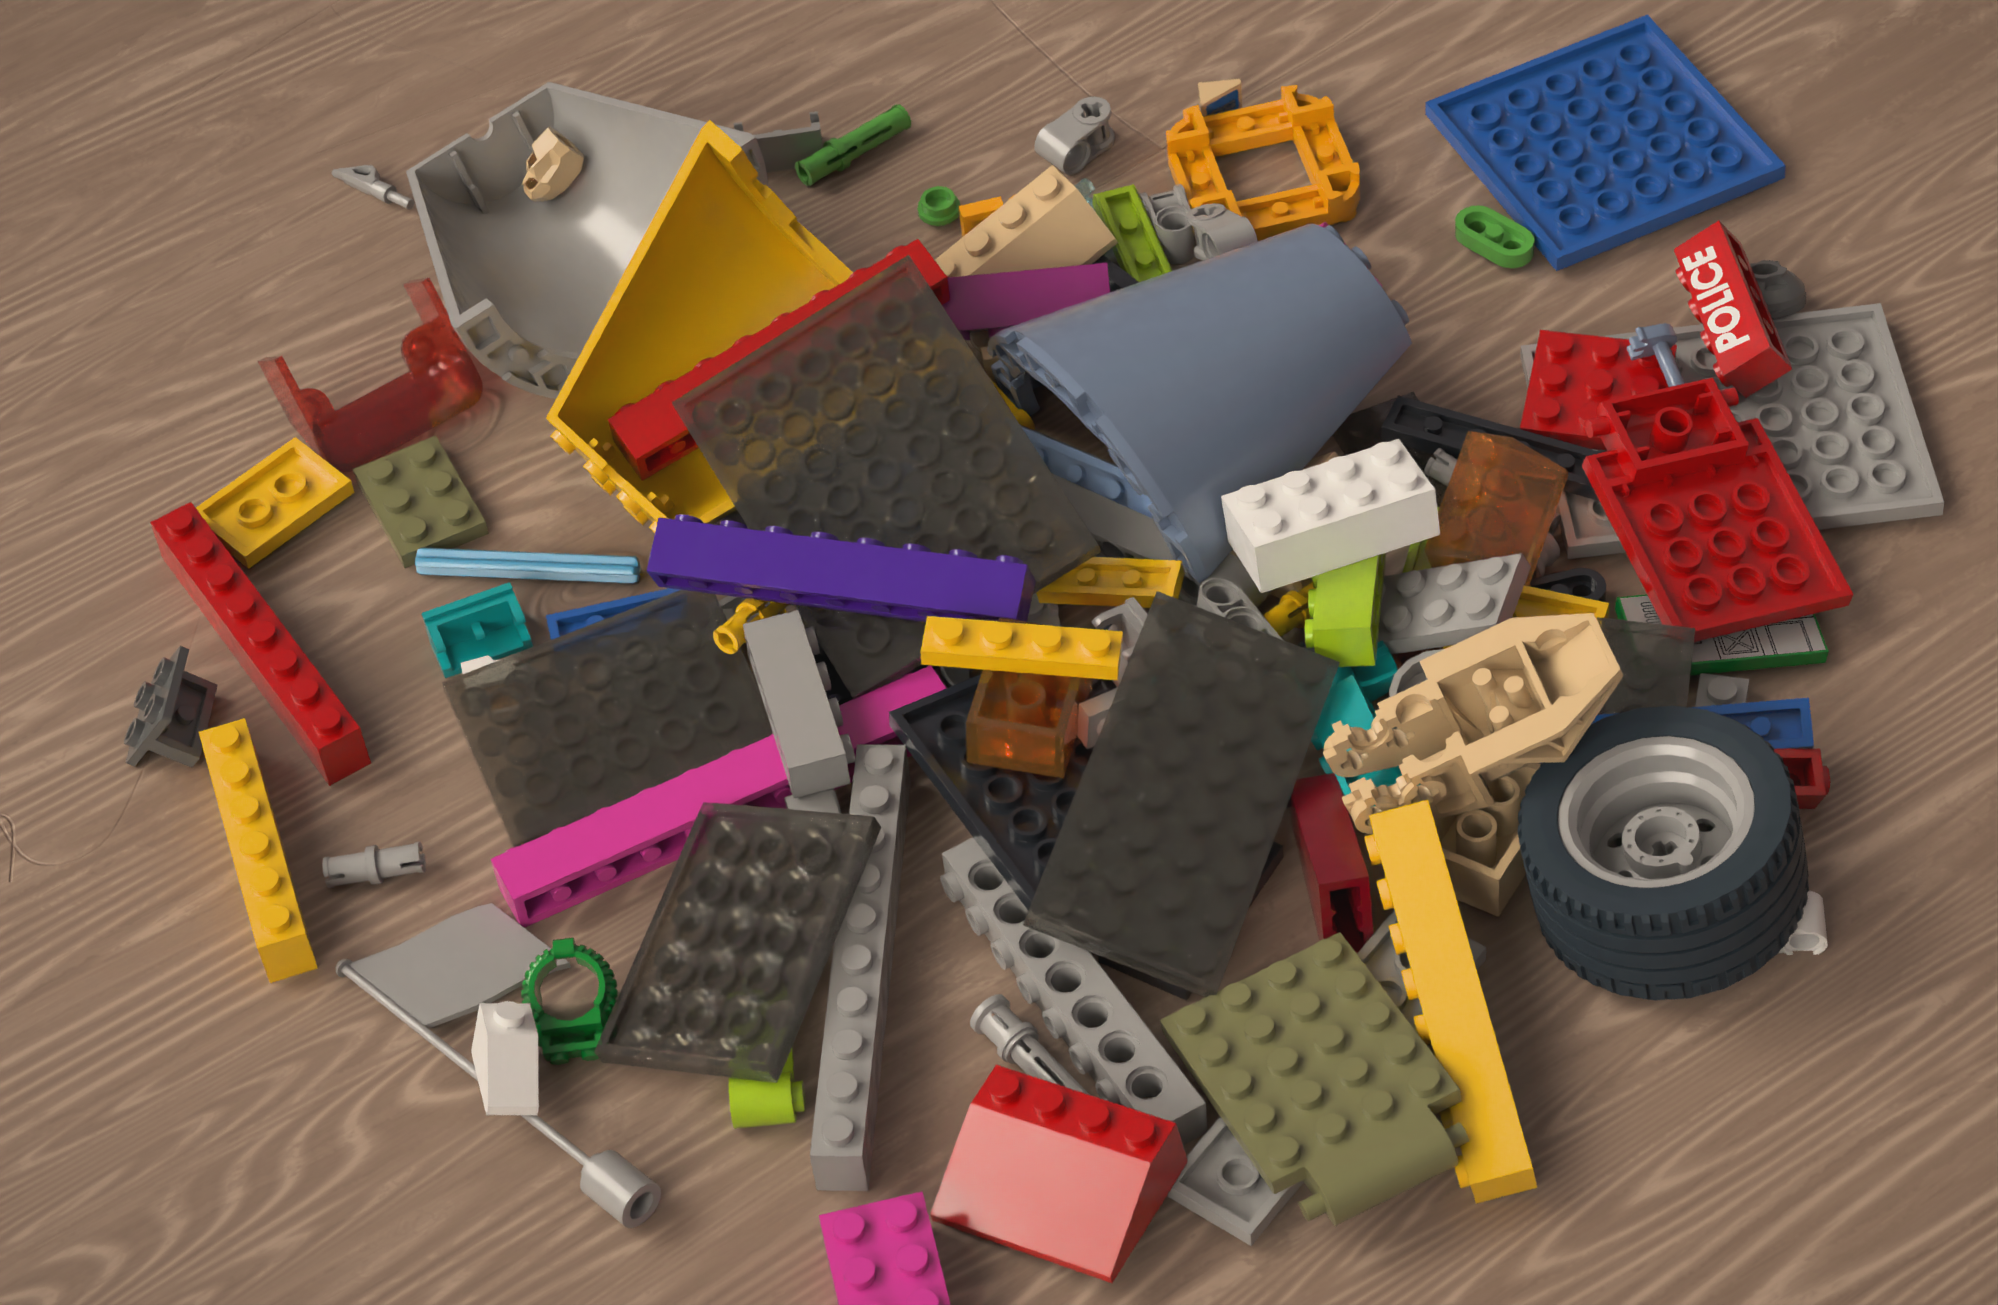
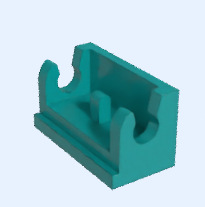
[421,582,533,678]

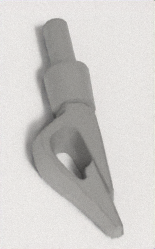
[332,165,414,209]

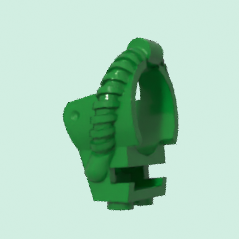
[521,937,618,1065]

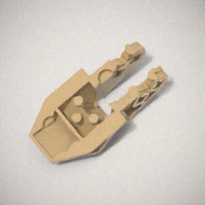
[1323,613,1624,834]

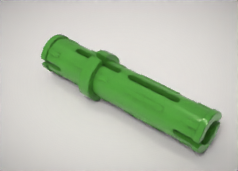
[795,104,911,186]

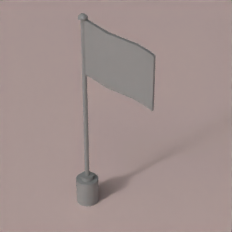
[335,903,661,1228]

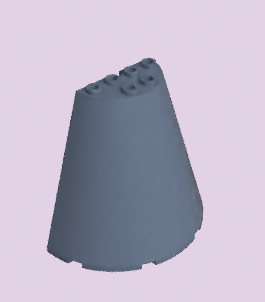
[987,224,1412,584]

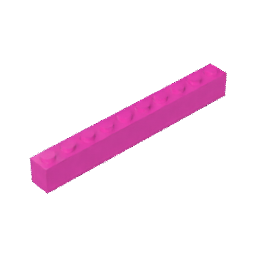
[491,665,946,928]

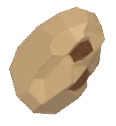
[522,126,584,202]

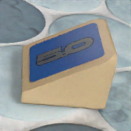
[1198,79,1242,116]

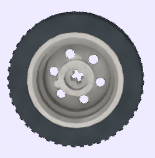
[1518,706,1809,1000]

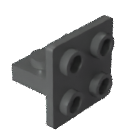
[124,646,218,768]

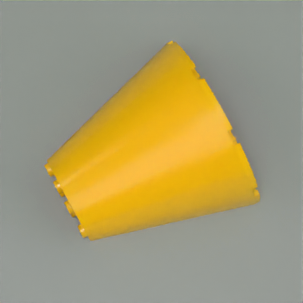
[546,120,977,534]

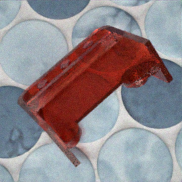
[257,278,483,472]

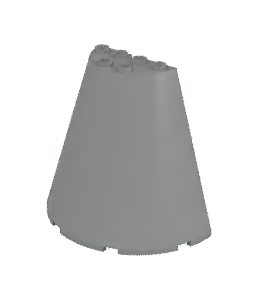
[406,82,768,399]

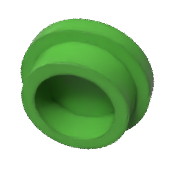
[917,186,960,226]

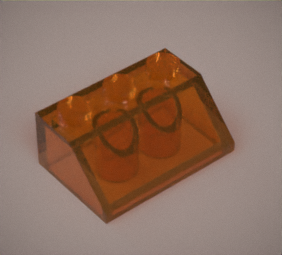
[1424,431,1568,586]

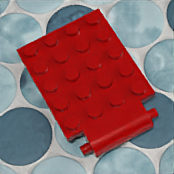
[1582,377,1853,647]

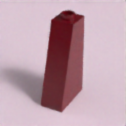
[1287,773,1374,953]

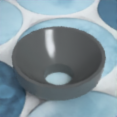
[1750,260,1806,319]

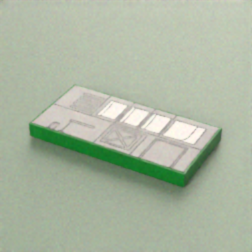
[1615,594,1829,680]

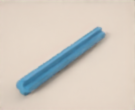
[415,548,641,584]

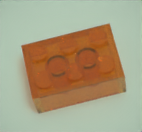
[966,617,1093,778]

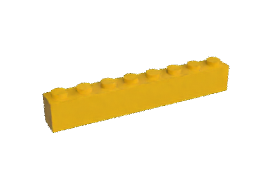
[1364,800,1537,1204]

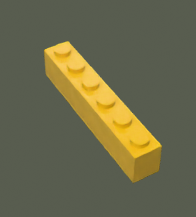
[199,718,318,983]

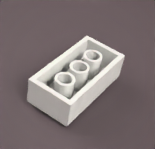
[1221,439,1440,593]

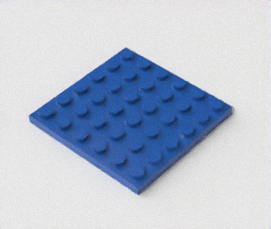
[1425,14,1786,271]

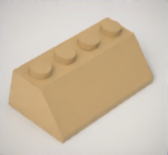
[935,165,1118,353]

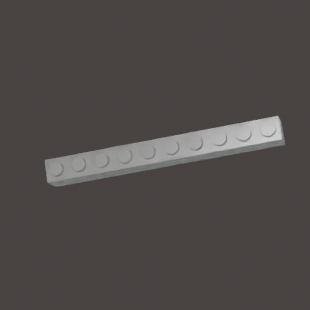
[810,745,911,1191]

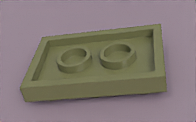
[353,436,489,568]

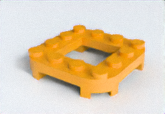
[1166,85,1360,241]

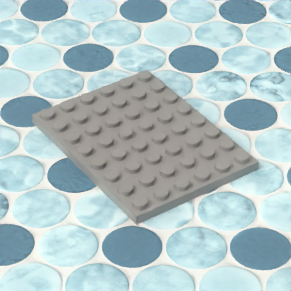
[1520,303,1944,559]

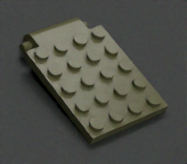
[1160,932,1469,1226]

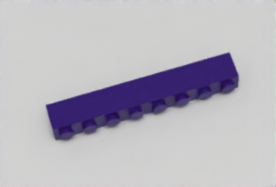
[646,514,1036,624]

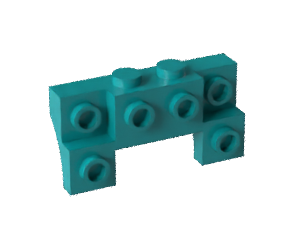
[1287,640,1422,807]

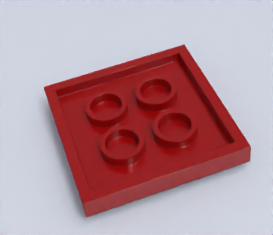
[1520,330,1677,451]

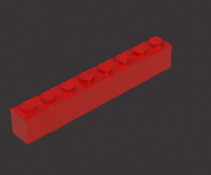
[608,239,950,481]
[150,502,371,786]

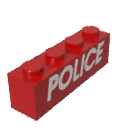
[1673,220,1793,398]

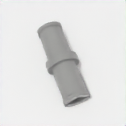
[322,841,426,888]

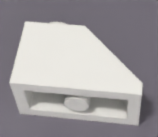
[471,1001,539,1115]

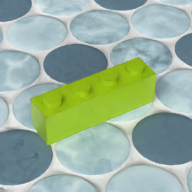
[1305,552,1387,668]

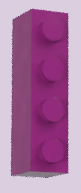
[931,263,1111,342]

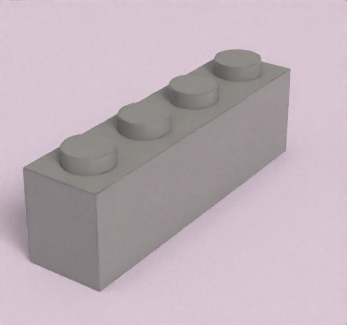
[743,610,855,798]

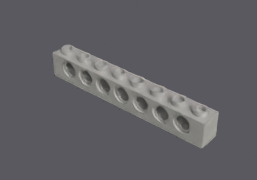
[940,837,1208,1145]

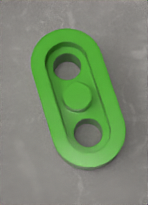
[1455,205,1534,268]

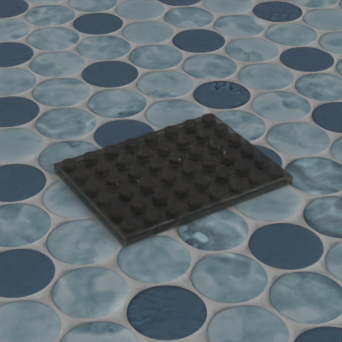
[672,255,1101,699]

